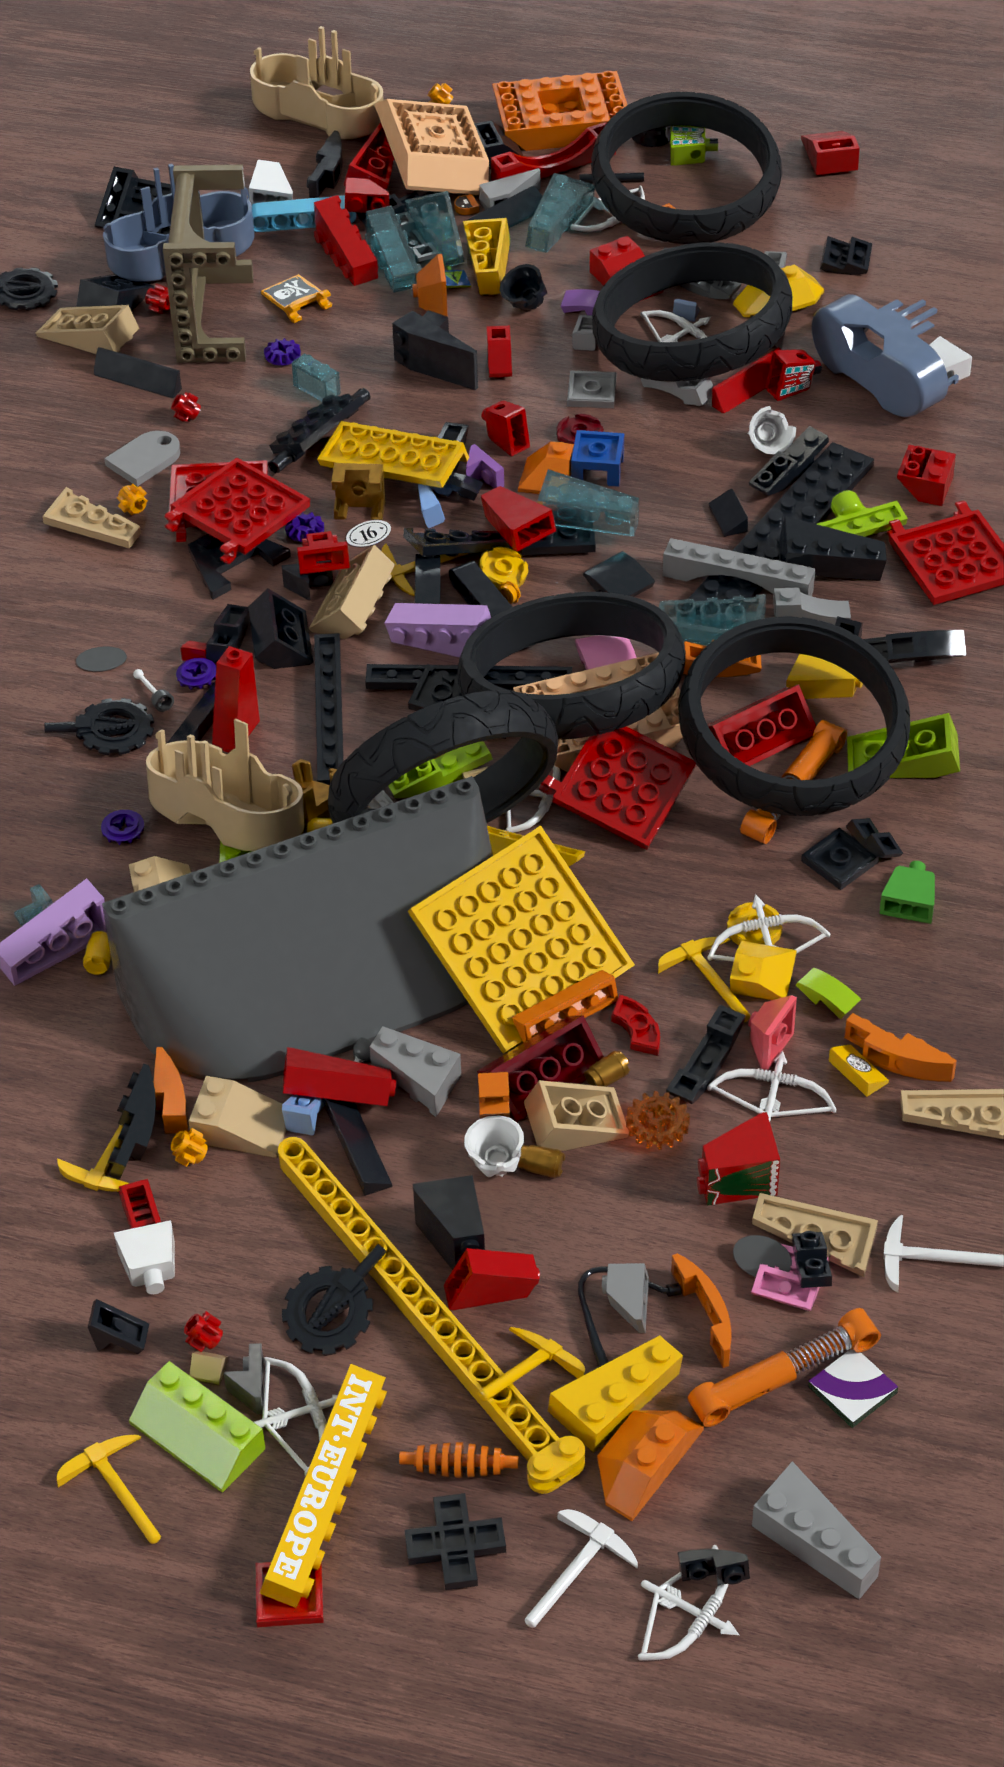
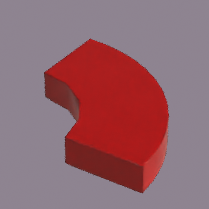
[611,994,660,1056]

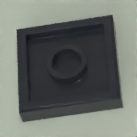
[801,828,879,890]

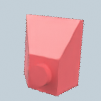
[748,995,797,1071]

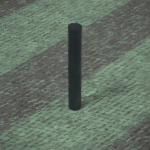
[579,172,644,183]

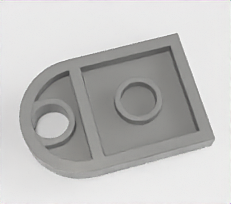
[104,431,180,487]

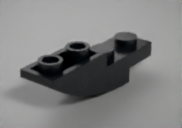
[306,130,343,198]
[749,426,829,496]
[863,630,966,663]
[108,1064,156,1180]

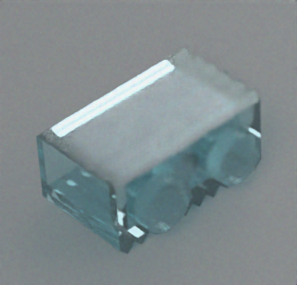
[292,353,341,402]

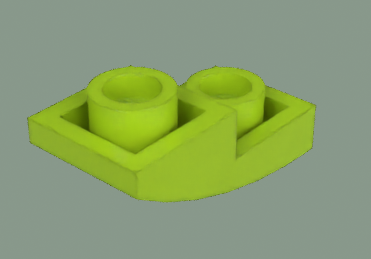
[796,968,861,1020]

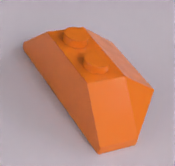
[597,1410,704,1521]

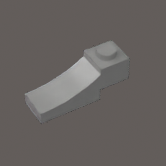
[641,377,714,406]
[773,587,851,625]

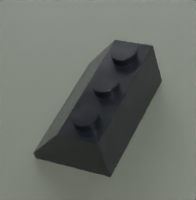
[248,588,313,669]

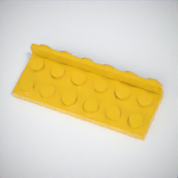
[317,421,469,488]

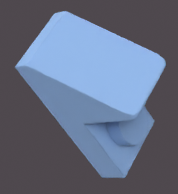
[282,1095,325,1135]

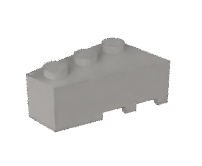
[370,1026,461,1117]

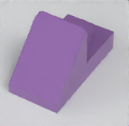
[466,444,504,488]

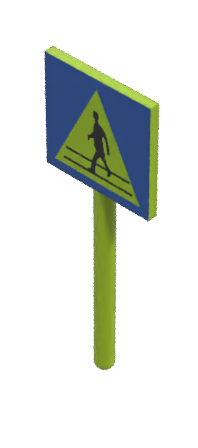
[437,244,471,288]

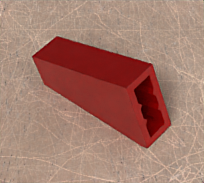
[481,486,556,552]
[212,646,260,753]
[283,1047,396,1106]

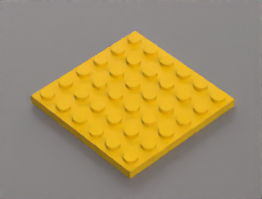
[407,826,635,1054]

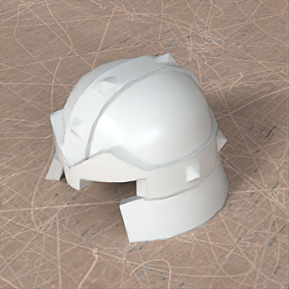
[747,406,796,454]
[464,1115,524,1177]

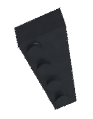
[780,516,887,581]

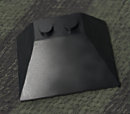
[95,166,172,235]

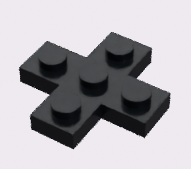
[404,1493,506,1590]

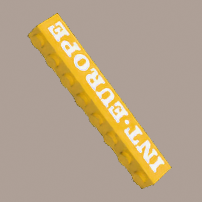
[260,1364,387,1608]

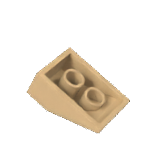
[189,1076,286,1158]
[524,1080,630,1151]

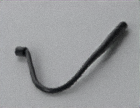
[578,1266,682,1368]

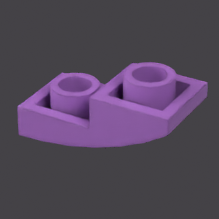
[561,289,600,315]

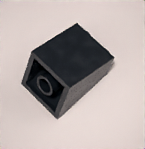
[412,1175,485,1270]

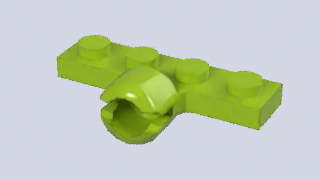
[817,490,908,537]

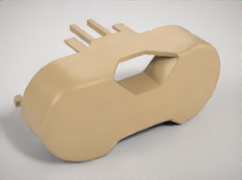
[250,26,384,139]
[146,719,304,851]

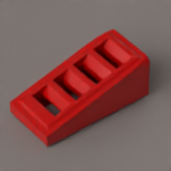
[119,1179,161,1229]

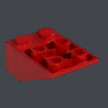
[801,131,860,175]

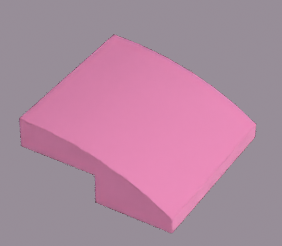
[575,635,637,670]
[751,1243,829,1311]

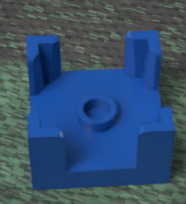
[571,430,624,487]

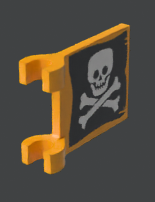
[261,274,332,323]

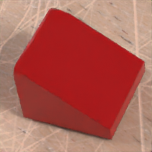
[181,640,206,661]

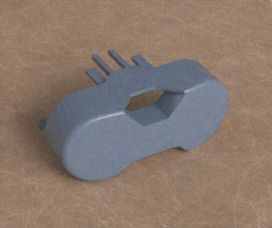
[103,164,255,282]
[812,294,959,417]

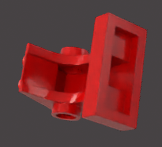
[297,531,350,574]

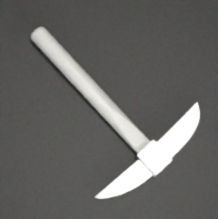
[883,1215,1004,1292]
[525,1509,638,1628]

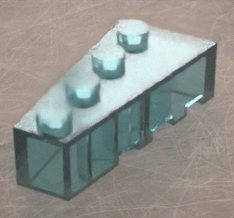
[525,173,595,253]
[405,191,465,267]
[365,205,422,293]
[537,469,639,537]
[659,594,766,646]

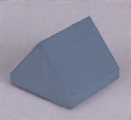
[673,299,700,322]

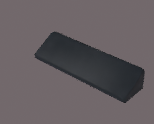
[468,186,549,229]
[94,347,182,398]
[167,680,216,743]
[324,1098,392,1196]

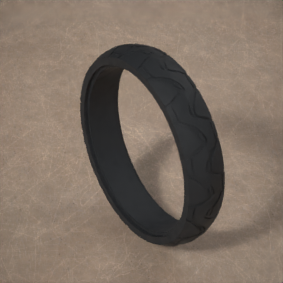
[591,92,782,244]
[592,242,793,382]
[458,592,686,740]
[678,616,910,816]
[328,690,558,824]

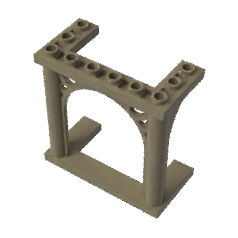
[163,165,254,363]

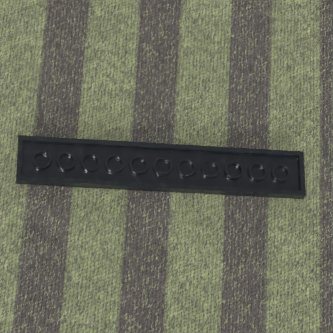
[681,442,874,632]

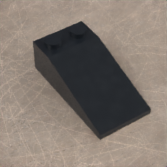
[392,310,478,390]

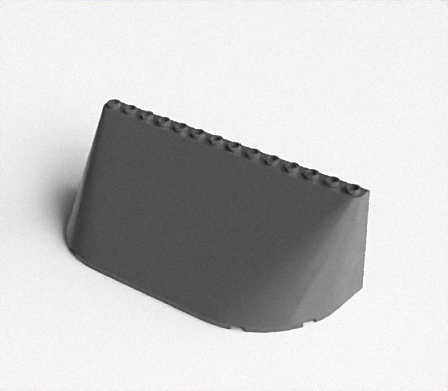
[102,776,493,1082]

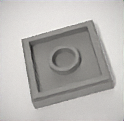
[567,371,617,408]

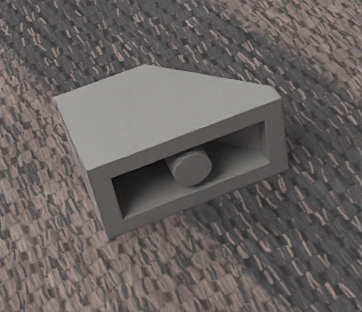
[602,1263,649,1333]

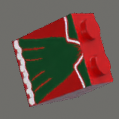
[697,1112,780,1206]

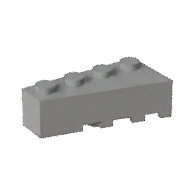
[752,1461,881,1599]

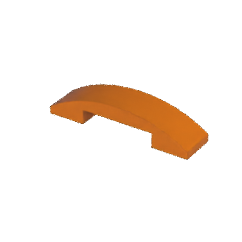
[671,1253,731,1368]

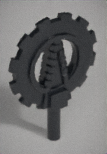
[0,267,58,310]
[44,698,154,755]
[282,1244,386,1356]

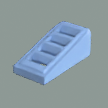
[418,484,445,528]

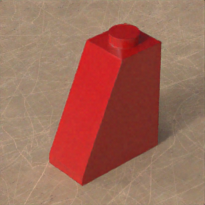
[444,1248,540,1310]

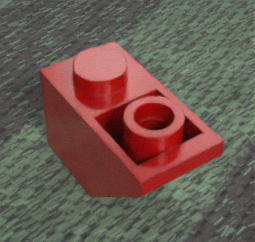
[345,178,389,214]
[487,325,512,378]

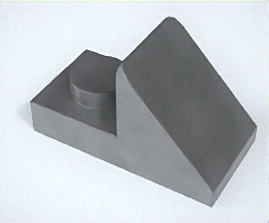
[224,1343,264,1414]

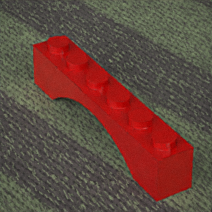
[491,122,616,181]

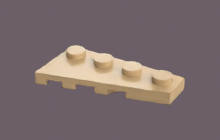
[42,487,141,548]
[900,1089,1004,1139]
[752,1193,878,1277]

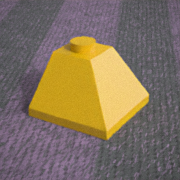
[730,941,797,1000]

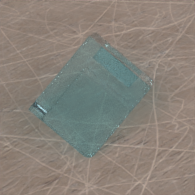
[14,884,53,926]

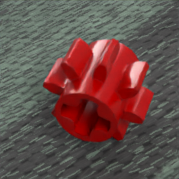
[145,284,170,314]
[171,392,201,422]
[184,1311,223,1352]

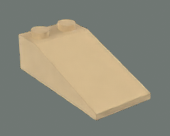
[36,305,139,354]

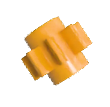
[427,83,453,104]
[117,483,148,515]
[171,1128,208,1167]

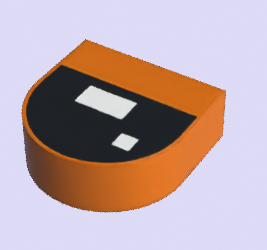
[454,194,480,215]

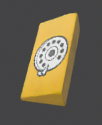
[829,1045,889,1097]

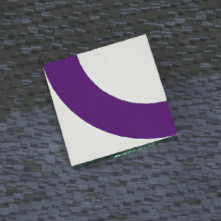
[808,1349,898,1428]

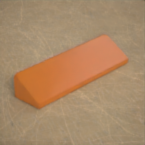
[512,970,618,1043]

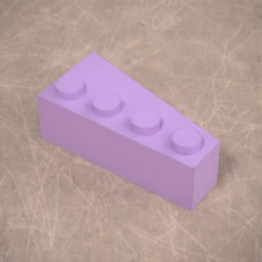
[385,603,491,657]
[0,878,107,986]

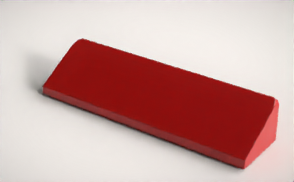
[712,347,781,414]

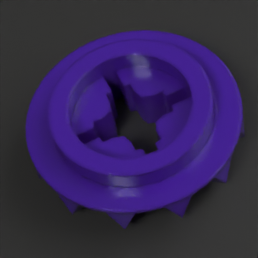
[264,338,301,365]
[285,512,324,542]
[176,658,216,690]
[101,810,144,845]

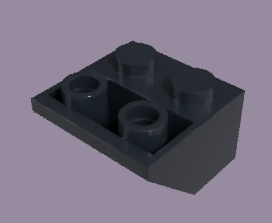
[474,120,523,169]

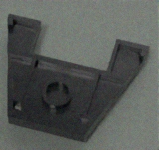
[188,534,291,600]

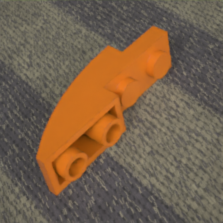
[844,1013,957,1082]

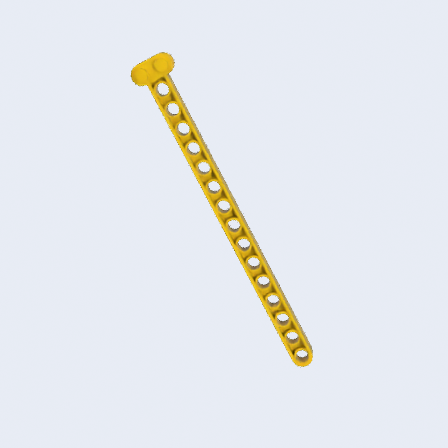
[278,1137,585,1494]

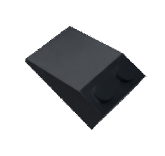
[76,274,154,311]

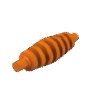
[399,1442,519,1478]

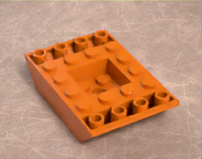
[492,71,627,151]

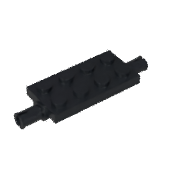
[268,388,371,473]

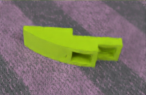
[388,741,493,798]

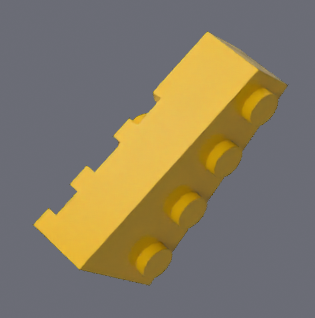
[463,218,510,295]
[548,1335,683,1453]

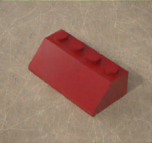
[707,685,816,766]

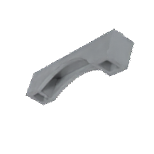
[663,538,815,596]

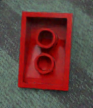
[590,236,663,301]

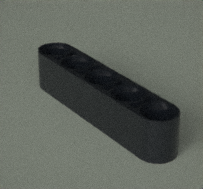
[449,561,512,618]

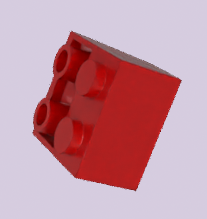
[897,445,956,506]

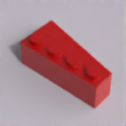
[344,122,394,191]
[314,195,378,286]

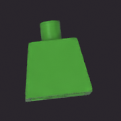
[879,861,935,924]

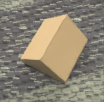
[189,1351,229,1385]

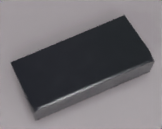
[709,489,748,537]

